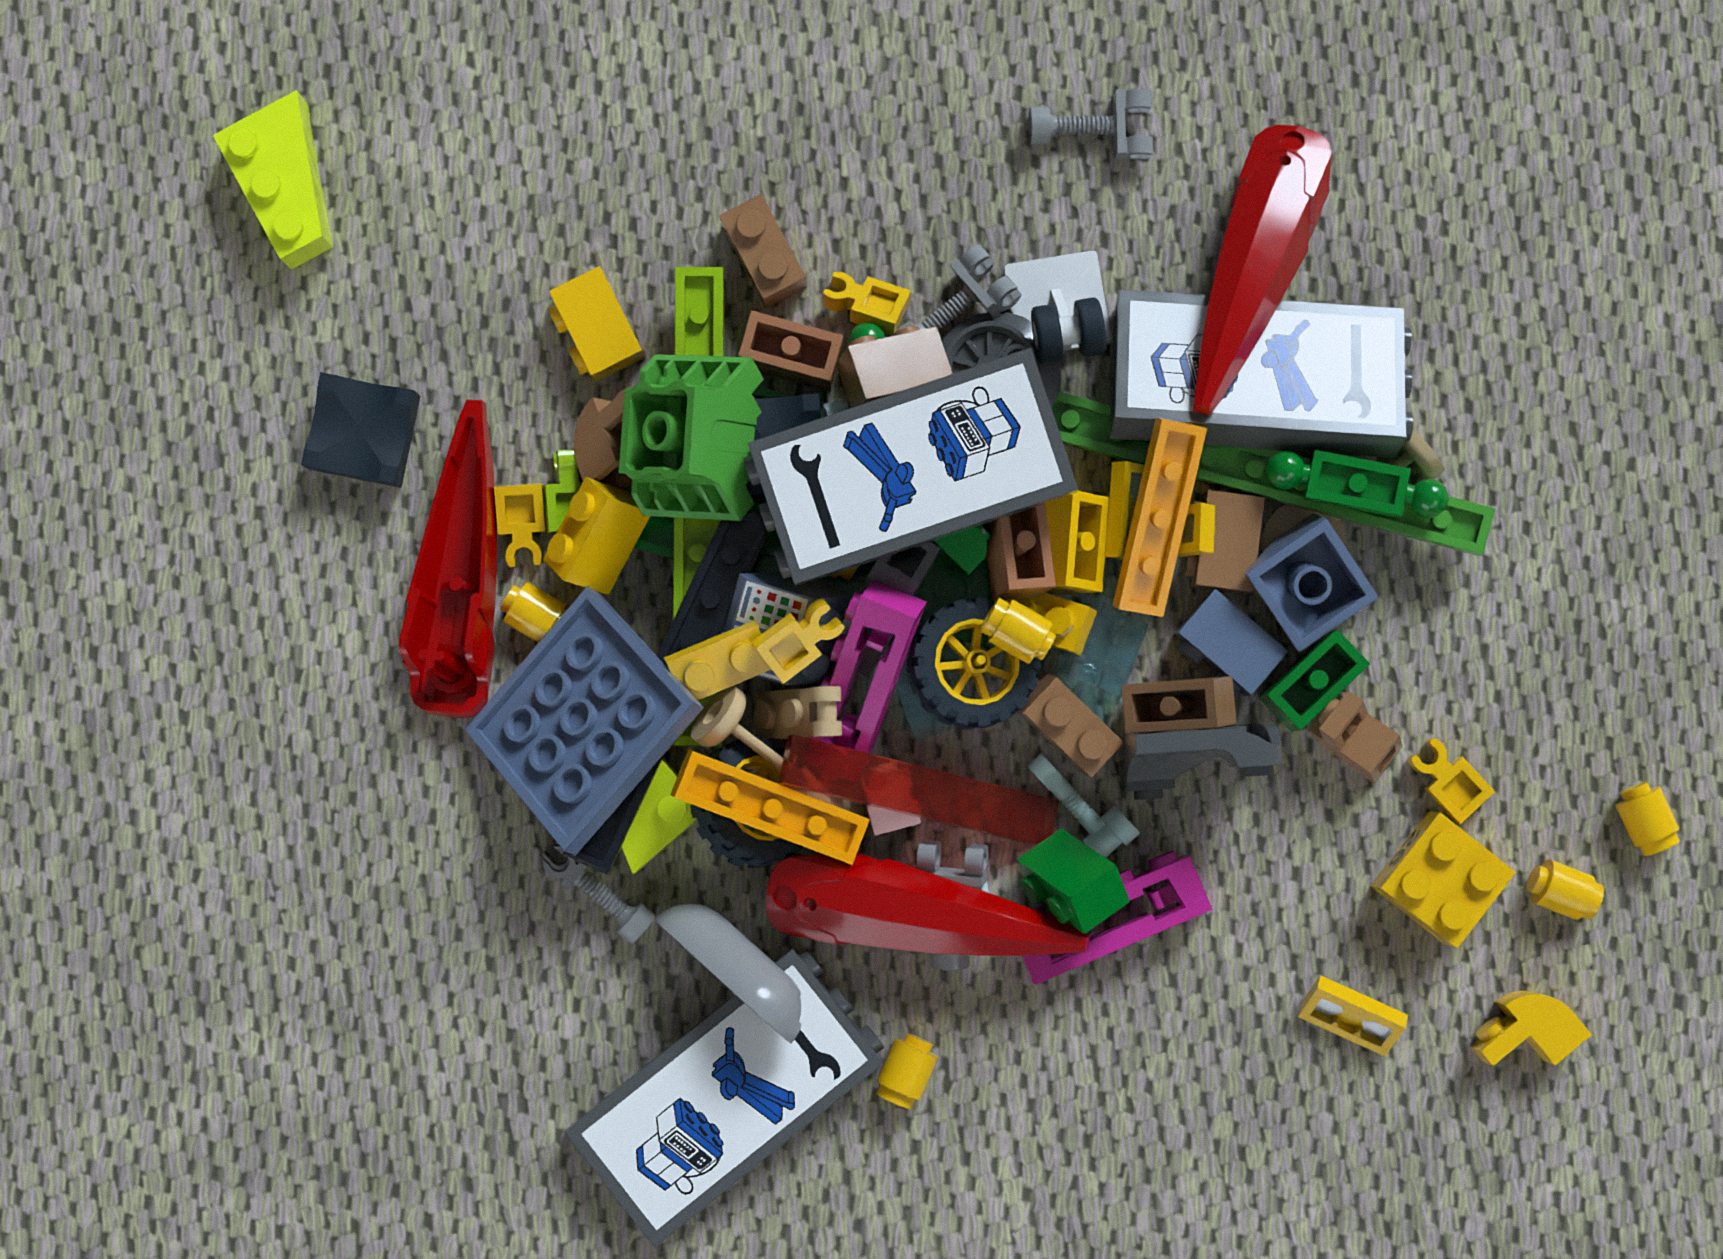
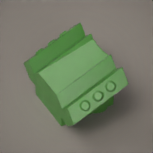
[619,354,764,521]

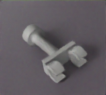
[1028,89,1153,160]
[896,245,1022,332]
[543,839,655,945]
[917,840,989,971]

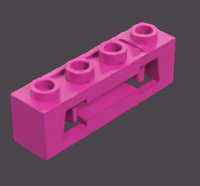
[801,580,927,784]
[1021,850,1213,985]

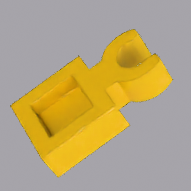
[822,272,911,335]
[494,483,546,567]
[751,598,845,684]
[1407,738,1495,824]

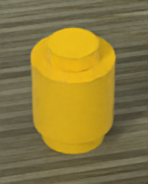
[500,582,567,643]
[980,597,1056,664]
[1615,781,1680,856]
[1527,859,1604,920]
[876,1033,939,1109]

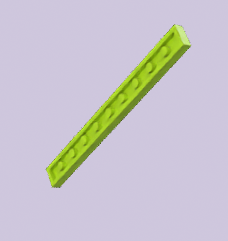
[673,267,724,746]

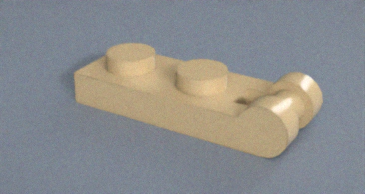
[753,686,842,740]

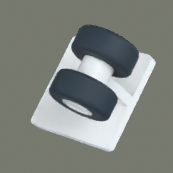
[1004,251,1111,364]

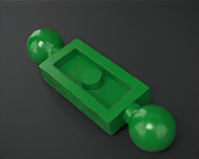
[1266,450,1449,518]

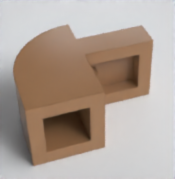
[574,386,632,490]
[1308,691,1403,784]

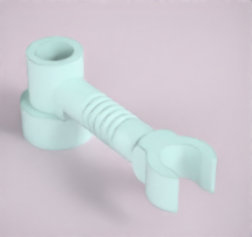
[1028,752,1140,858]

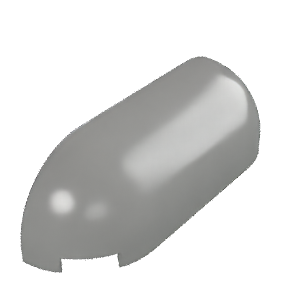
[654,903,801,1044]

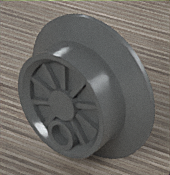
[942,312,1061,409]

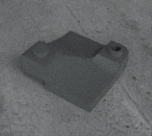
[1119,723,1283,800]

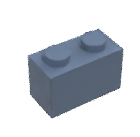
[1173,589,1289,697]

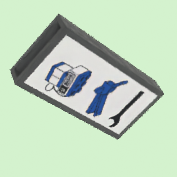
[1110,289,1413,458]
[743,348,1078,586]
[564,946,884,1248]

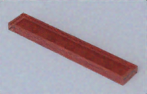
[778,734,1059,846]

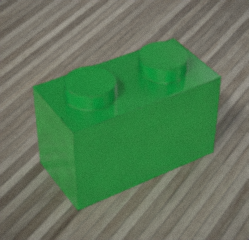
[1259,629,1370,732]
[1016,828,1130,934]

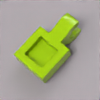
[543,450,583,533]

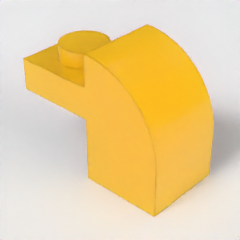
[1470,991,1592,1066]

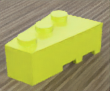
[213,90,333,269]
[622,758,698,874]

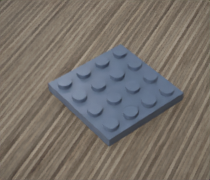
[465,586,704,856]

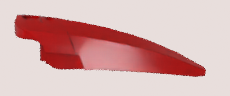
[1193,125,1332,415]
[398,399,497,718]
[766,852,1090,956]

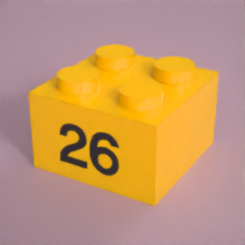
[1370,811,1517,949]

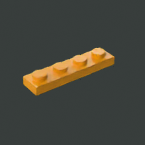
[1112,417,1207,617]
[670,749,870,865]

